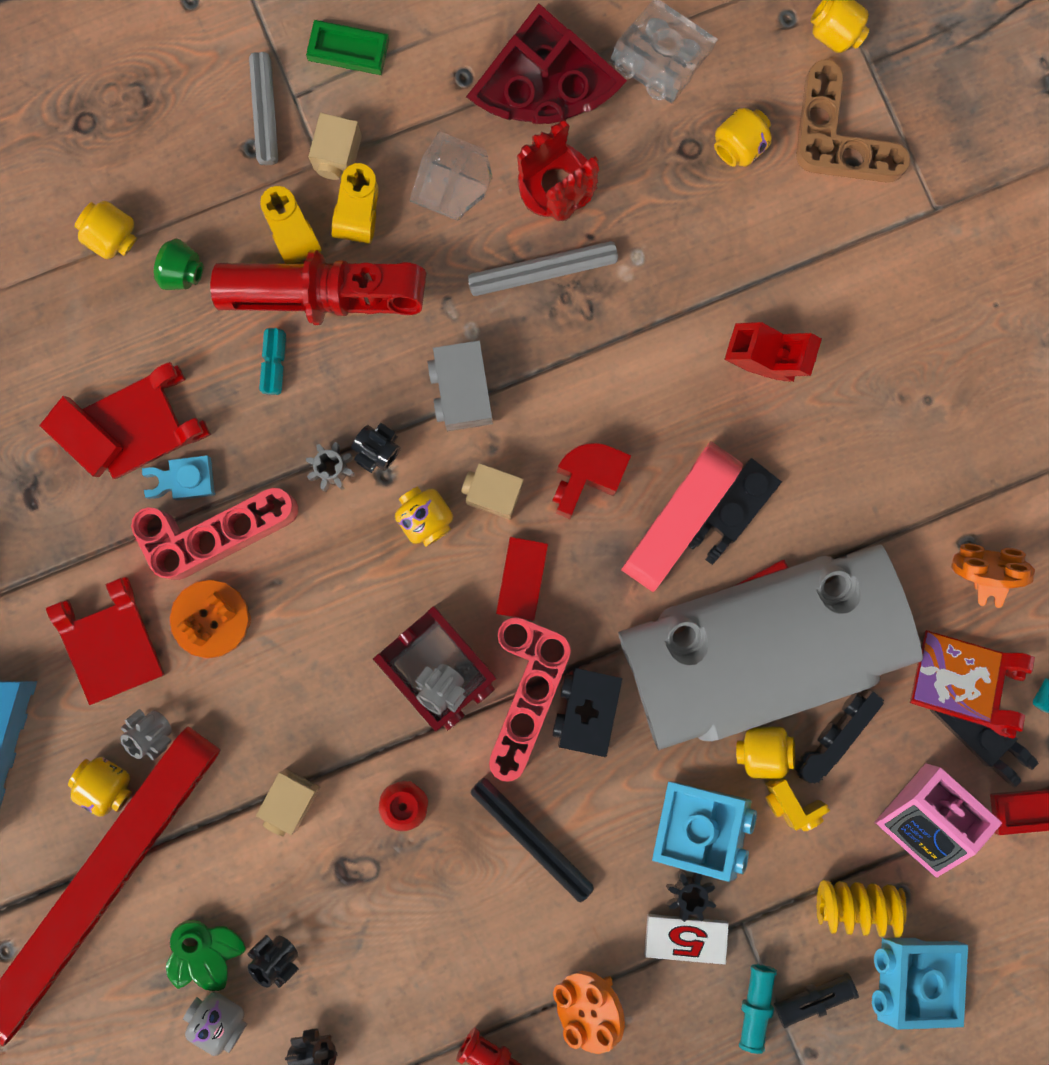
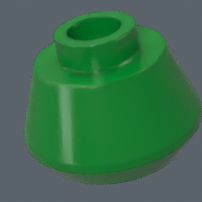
[153,238,204,290]

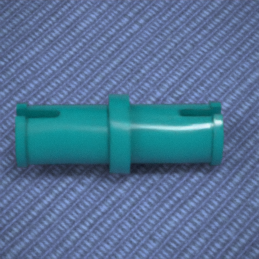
[739,964,777,1054]

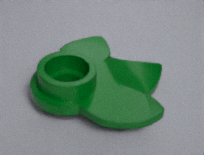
[166,920,246,991]

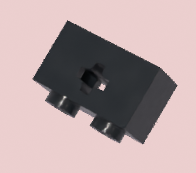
[552,668,623,757]

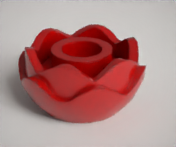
[378,780,428,831]

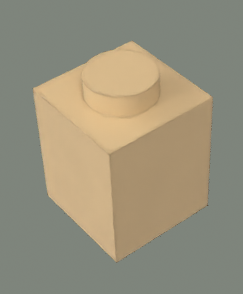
[308,113,362,180]
[461,464,524,520]
[256,769,320,836]

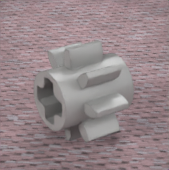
[306,442,355,492]
[415,664,465,715]
[120,709,172,760]

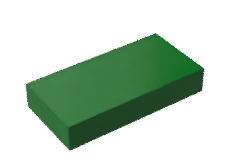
[306,20,389,76]

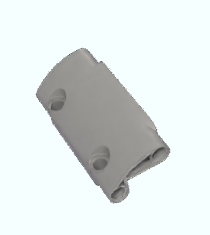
[618,544,923,751]

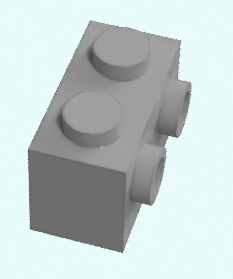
[427,340,493,432]

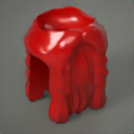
[517,120,599,221]

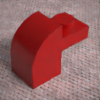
[724,322,822,382]
[552,443,631,519]

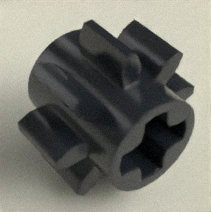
[351,423,401,473]
[666,870,716,922]
[247,935,299,988]
[285,1029,338,1065]

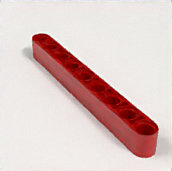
[0,726,221,1047]

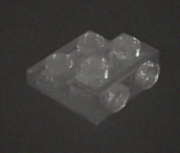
[609,0,718,104]

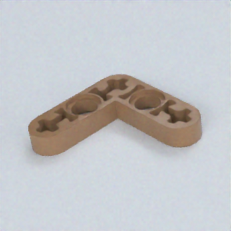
[796,60,910,183]

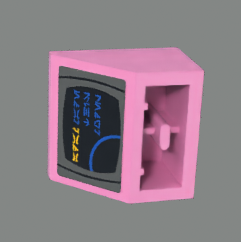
[874,763,1002,878]

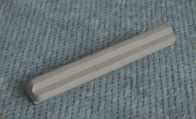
[468,241,618,296]

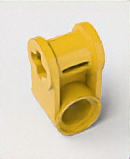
[332,163,379,244]
[260,186,322,264]

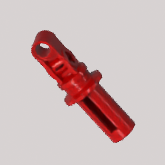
[210,250,427,325]

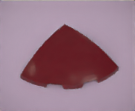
[466,3,627,124]

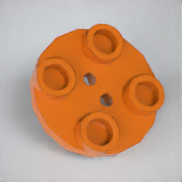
[951,543,1035,608]
[169,580,251,658]
[553,970,625,1054]

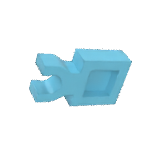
[142,455,215,500]

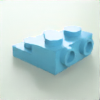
[652,781,757,882]
[872,938,968,1030]

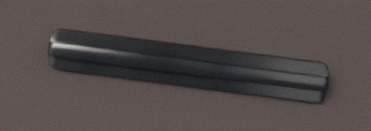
[471,778,594,902]

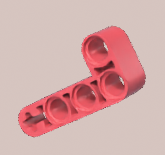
[621,441,743,592]
[131,488,298,580]
[489,617,571,782]

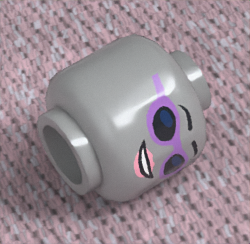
[183,992,247,1056]

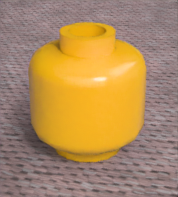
[810,0,870,53]
[74,201,137,259]
[736,726,795,779]

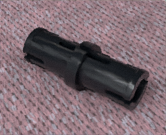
[774,973,859,1028]

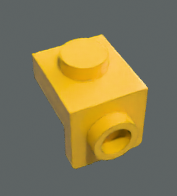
[765,779,830,831]

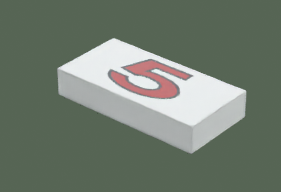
[644,914,729,965]

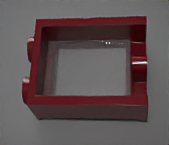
[373,606,496,732]

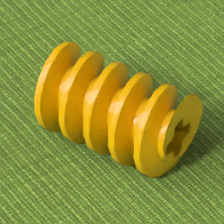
[816,880,907,938]

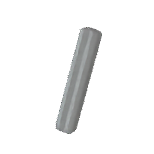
[249,52,278,165]

